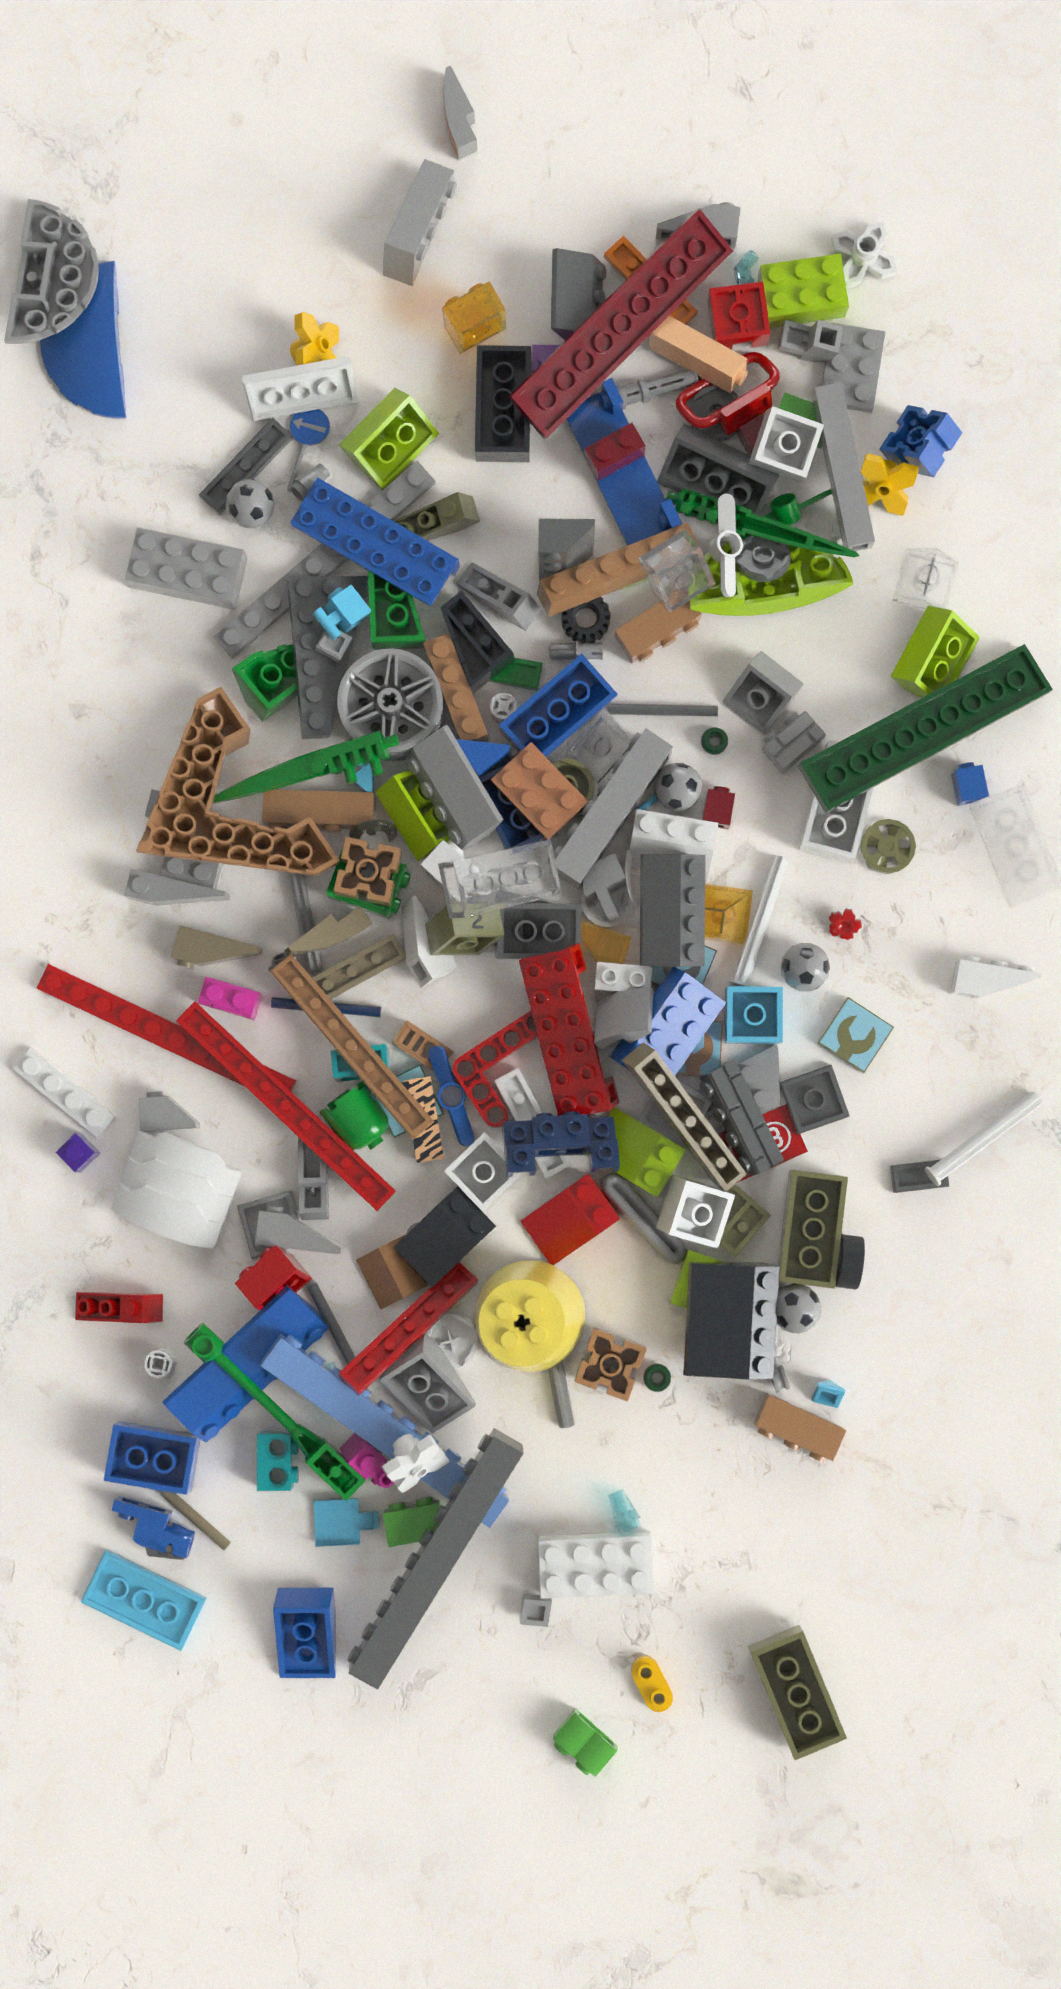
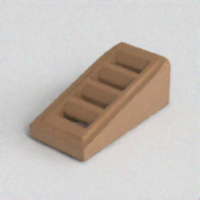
[392,1020,454,1071]

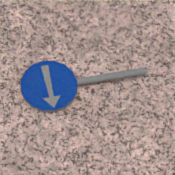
[287,409,330,492]

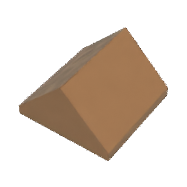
[356,1235,428,1309]

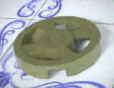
[860,819,916,874]

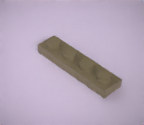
[312,933,406,1000]

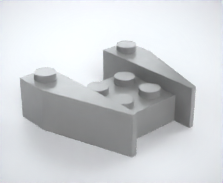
[124,789,230,906]

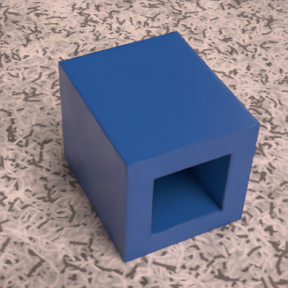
[951,762,989,806]

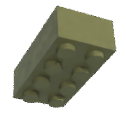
[778,1170,848,1289]
[748,1624,847,1760]

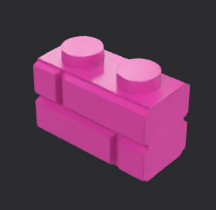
[198,977,262,1020]

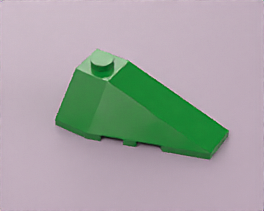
[232,644,298,722]

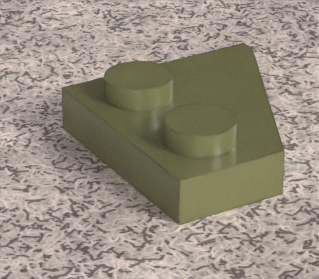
[719,1184,771,1257]

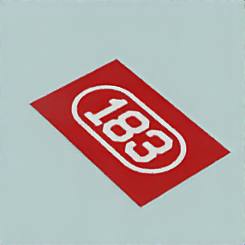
[718,1104,808,1183]

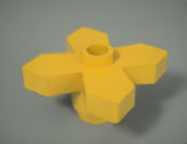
[290,312,339,366]
[861,453,918,516]

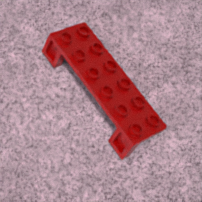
[519,943,620,1116]

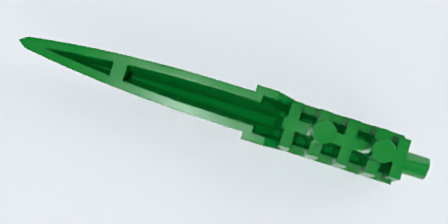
[666,488,860,558]
[213,731,399,804]

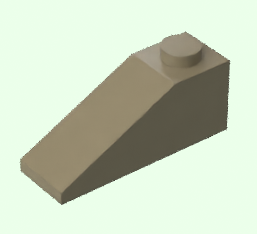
[171,925,263,969]

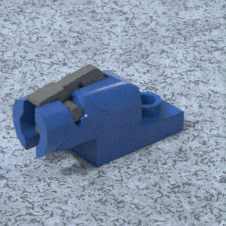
[111,1496,195,1560]

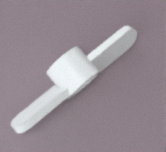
[709,494,743,597]

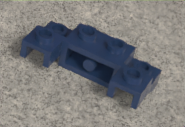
[502,1111,620,1177]

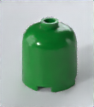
[319,1080,389,1150]

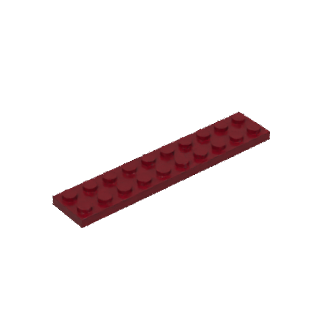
[508,208,733,439]

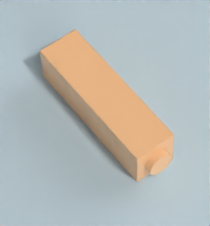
[649,316,748,394]

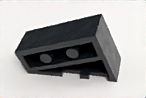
[440,590,515,694]

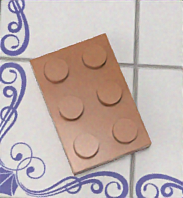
[491,742,588,841]

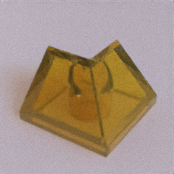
[705,884,753,945]

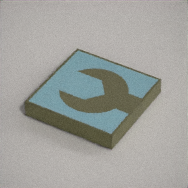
[817,997,894,1073]

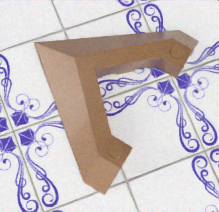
[136,687,340,876]

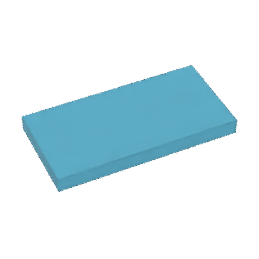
[81,1549,207,1651]

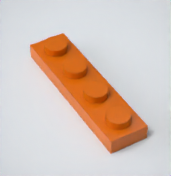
[604,235,698,325]

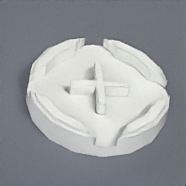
[426,1313,479,1368]

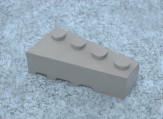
[383,159,457,287]

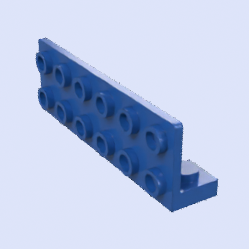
[566,378,682,546]
[290,477,460,606]

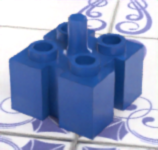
[879,405,963,478]

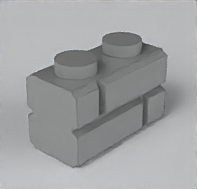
[761,711,826,774]

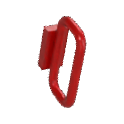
[676,352,780,435]

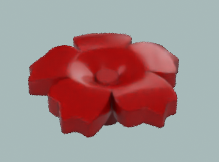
[829,908,862,940]

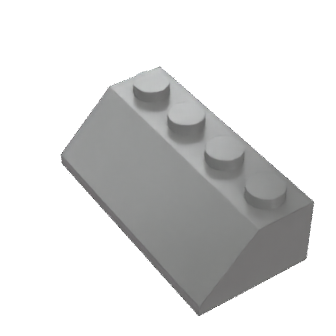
[406,725,503,851]

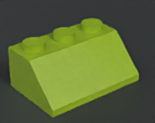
[339,388,439,490]
[890,605,980,698]
[375,770,451,861]

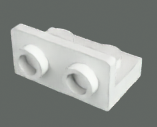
[594,962,652,994]

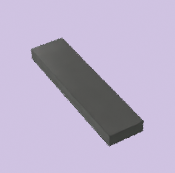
[199,418,293,515]

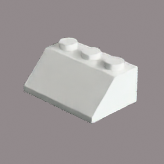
[629,809,718,881]

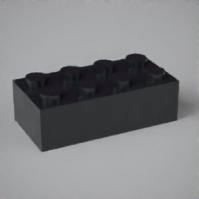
[475,345,532,463]

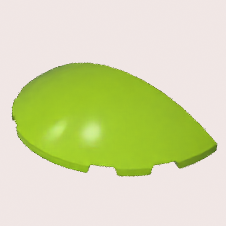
[689,534,853,616]

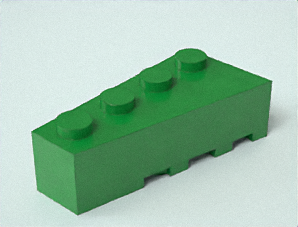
[368,571,426,650]

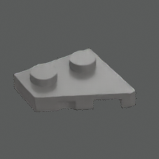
[738,1044,780,1114]

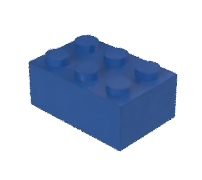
[103,1421,201,1495]

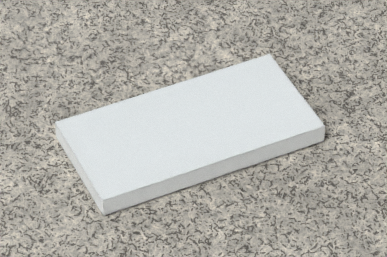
[242,356,359,421]

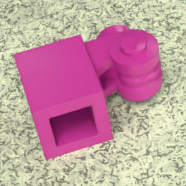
[339,1433,394,1489]

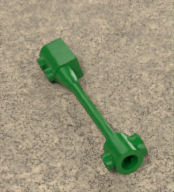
[183,1322,366,1501]

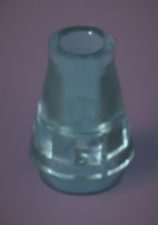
[608,1489,641,1534]

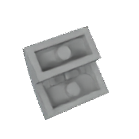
[594,987,654,1049]

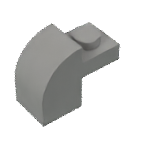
[778,320,843,362]
[583,853,627,922]

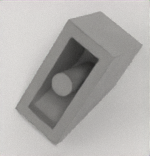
[139,1091,200,1132]

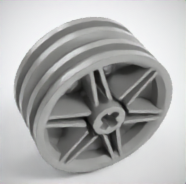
[337,649,444,761]

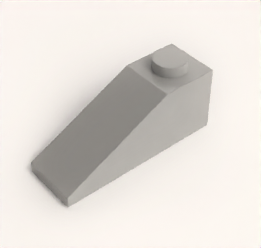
[655,202,741,249]
[456,562,542,631]
[255,1206,341,1254]

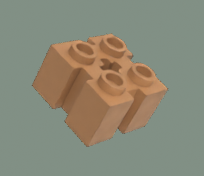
[334,837,402,906]
[574,1327,647,1402]

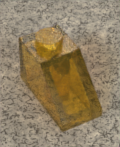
[581,922,632,964]

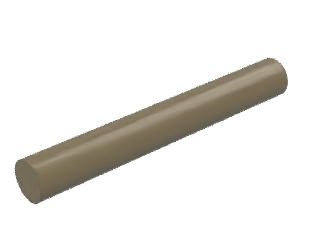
[161,1491,231,1551]

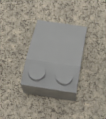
[379,1333,476,1434]

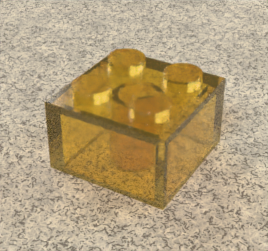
[442,281,507,354]

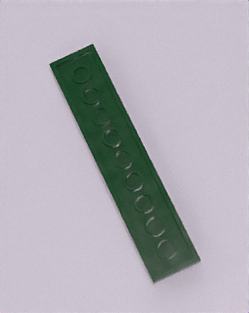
[797,644,1053,814]

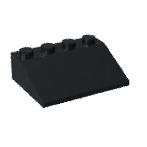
[683,1262,779,1380]

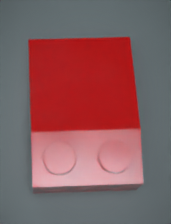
[520,1173,620,1265]

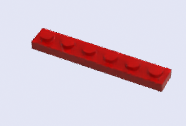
[339,1262,478,1396]

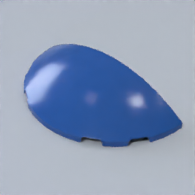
[40,261,127,419]

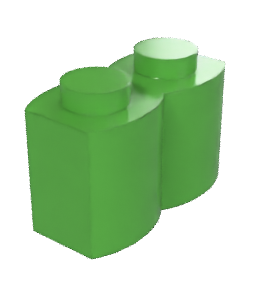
[553,1708,618,1777]

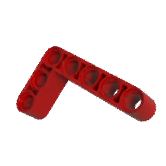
[453,1011,538,1128]

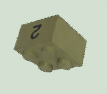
[425,901,504,955]

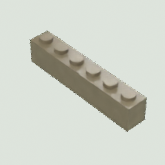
[622,1042,747,1192]

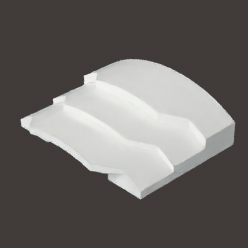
[111,1130,243,1249]

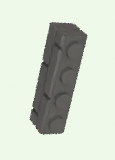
[700,1060,784,1176]

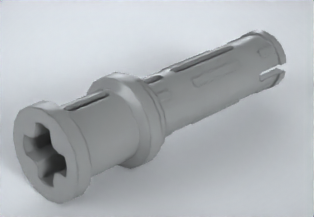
[616,370,698,409]

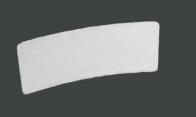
[625,850,635,905]

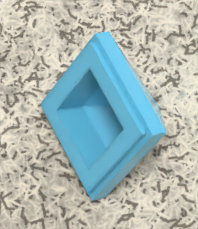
[811,1380,846,1408]

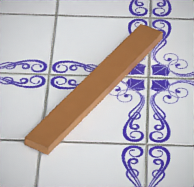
[270,953,434,1140]

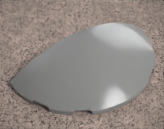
[4,199,99,344]

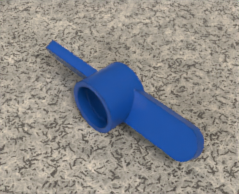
[429,1046,475,1147]

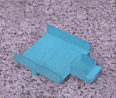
[313,1498,379,1547]

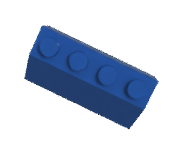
[499,653,618,757]

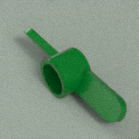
[741,488,832,540]

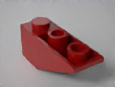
[75,1292,163,1323]

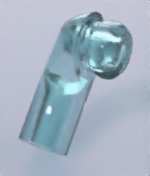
[734,250,759,285]

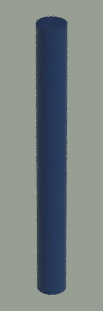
[271,997,381,1017]

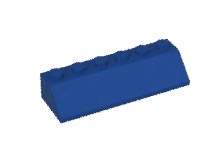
[162,1286,330,1443]

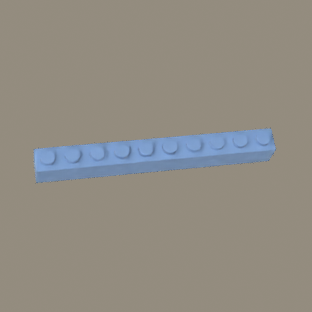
[260,1334,510,1528]

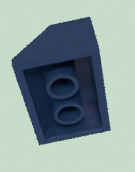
[479,764,558,856]

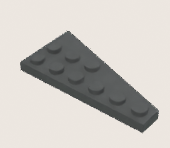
[287,576,368,739]

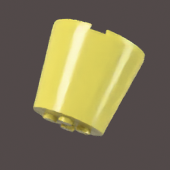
[474,1260,586,1372]

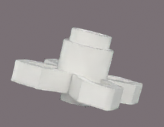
[831,221,897,288]
[382,1434,450,1493]

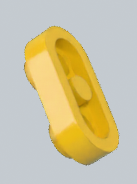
[631,1656,673,1712]

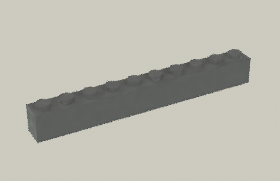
[347,1428,524,1690]

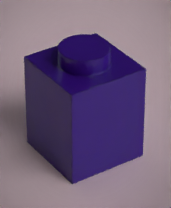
[55,1133,101,1172]

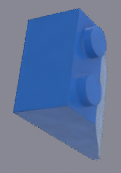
[273,1587,336,1678]

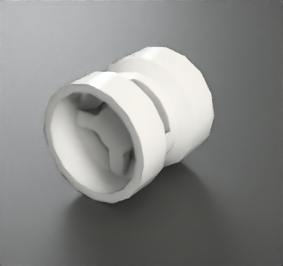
[144,1348,176,1378]

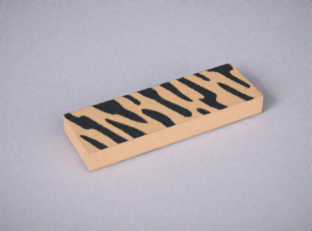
[403,1076,444,1163]

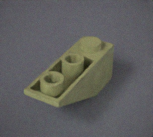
[394,492,480,540]

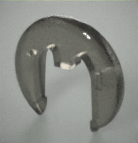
[349,820,398,843]

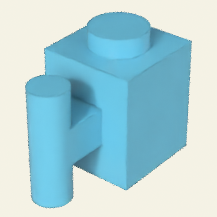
[313,585,372,640]

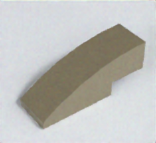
[284,906,372,955]

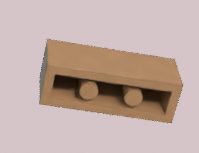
[614,587,702,663]
[753,1393,847,1463]

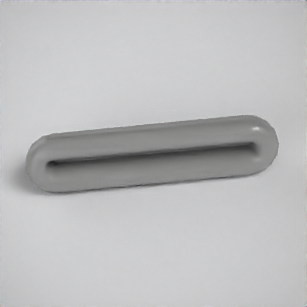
[600,1173,686,1264]

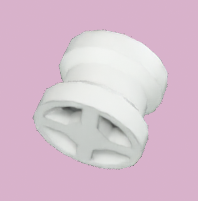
[490,693,517,723]

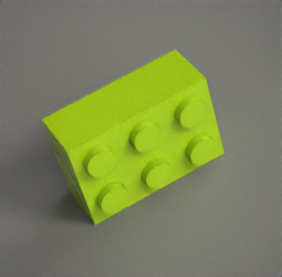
[757,253,849,328]

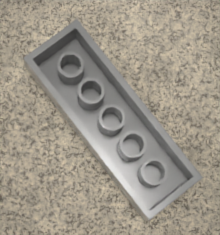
[550,728,673,890]

